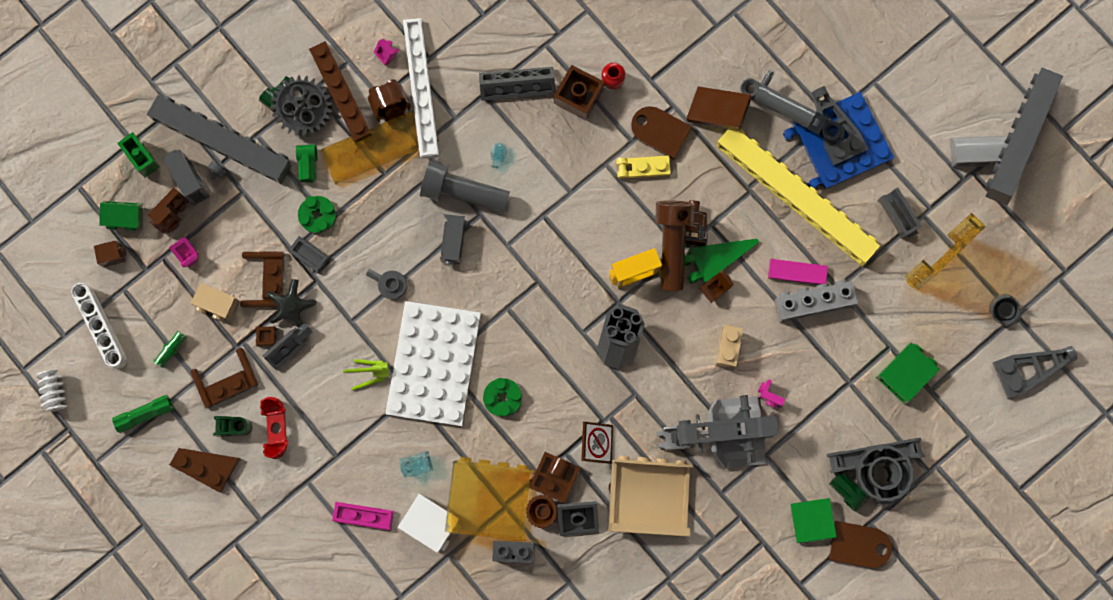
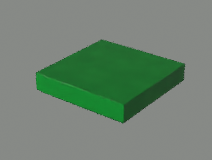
[790,498,837,543]

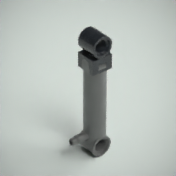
[740,70,845,142]

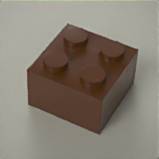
[553,65,605,120]

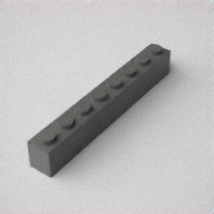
[985,68,1063,206]
[147,95,292,184]

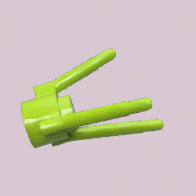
[343,359,389,391]

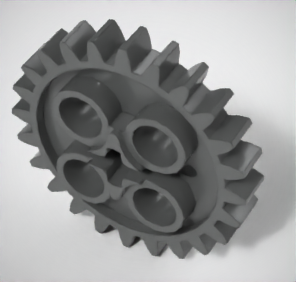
[270,75,332,137]

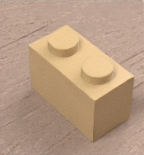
[191,283,239,322]
[715,325,743,369]

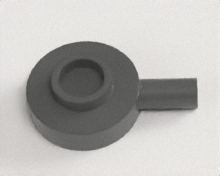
[366,269,407,300]

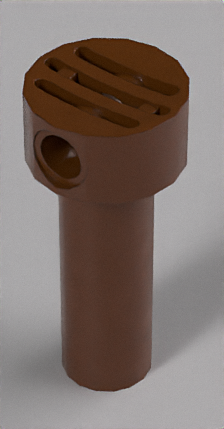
[655,200,695,291]

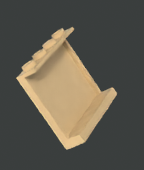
[608,456,693,536]

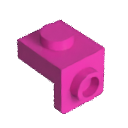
[169,236,199,268]
[758,379,785,409]

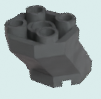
[596,305,645,370]

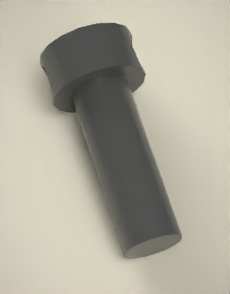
[420,160,510,213]

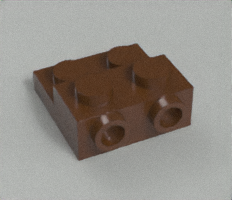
[147,187,189,234]

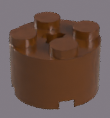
[368,79,411,122]

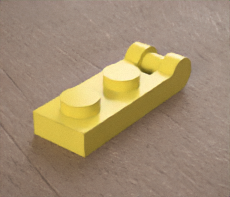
[616,156,670,179]

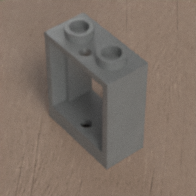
[163,149,210,206]
[492,541,535,563]

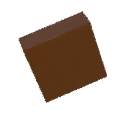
[256,326,277,347]

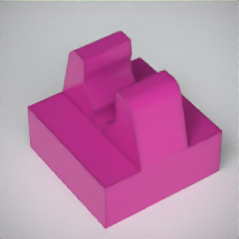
[373,39,399,66]

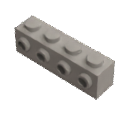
[774,280,858,322]

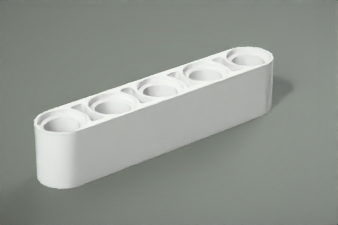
[71,283,127,369]

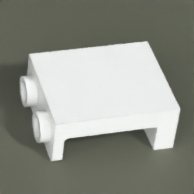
[398,494,461,553]

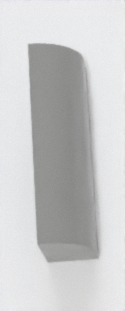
[950,136,1033,168]

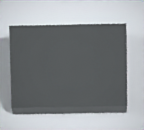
[557,501,599,536]

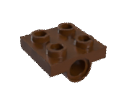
[529,452,581,504]

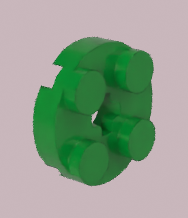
[298,196,337,234]
[483,378,522,417]

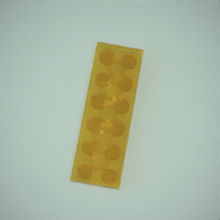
[320,110,439,185]

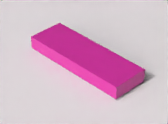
[768,259,828,285]
[332,502,394,530]

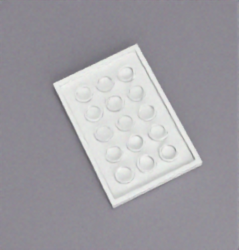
[386,301,481,427]

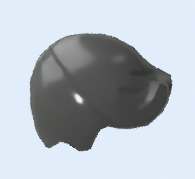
[989,294,1021,326]

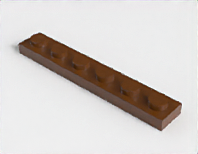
[309,41,372,143]

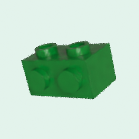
[99,201,143,231]

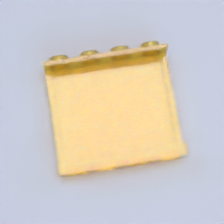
[904,213,986,290]
[445,457,534,541]

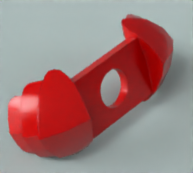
[260,397,288,459]

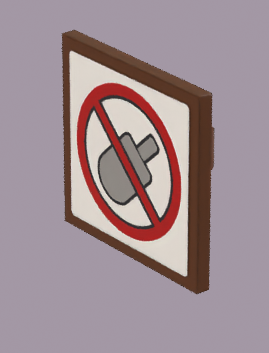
[581,421,613,464]

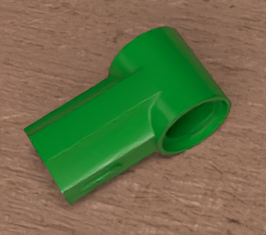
[296,144,317,183]

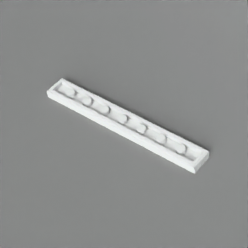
[403,18,439,159]

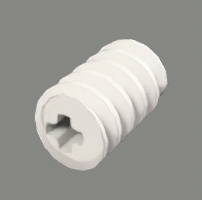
[36,370,67,412]

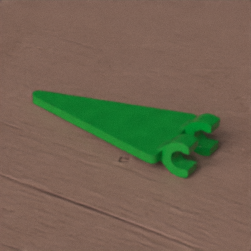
[684,239,759,284]

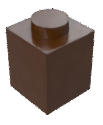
[94,240,126,268]

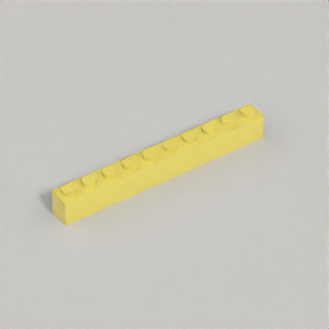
[716,129,880,266]

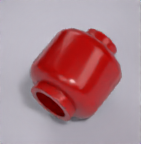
[601,63,626,90]

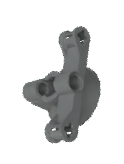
[827,437,925,506]

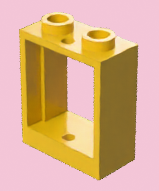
[609,248,662,289]

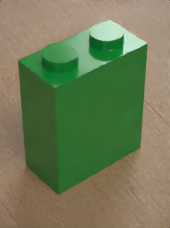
[876,342,940,404]

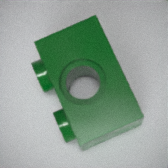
[117,132,160,178]

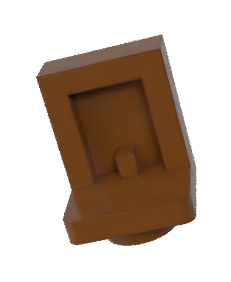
[699,270,734,303]

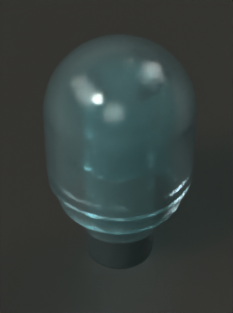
[490,142,507,168]

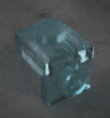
[399,451,433,478]

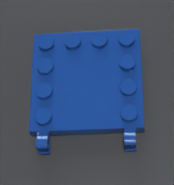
[783,92,894,190]

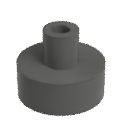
[207,161,227,180]

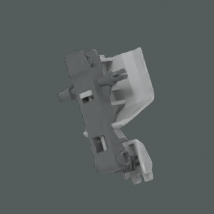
[656,395,779,468]

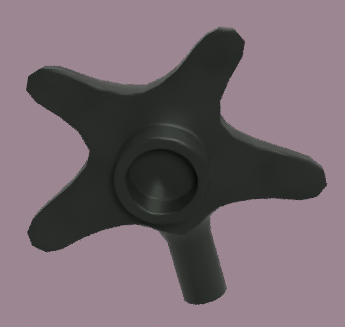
[267,279,317,328]

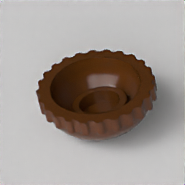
[526,495,558,528]

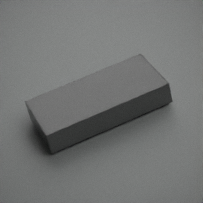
[288,236,330,274]

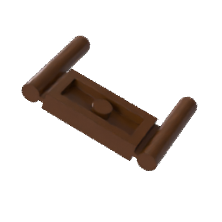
[240,251,284,308]
[190,348,259,409]

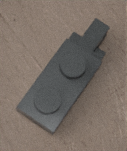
[262,323,312,370]

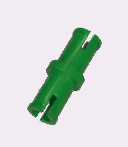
[153,330,187,368]

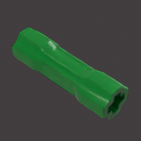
[112,395,174,433]

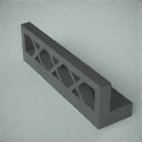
[479,67,556,101]

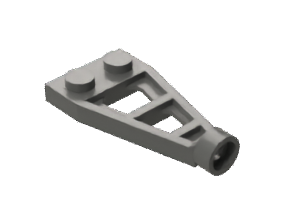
[811,86,868,166]
[993,346,1078,399]

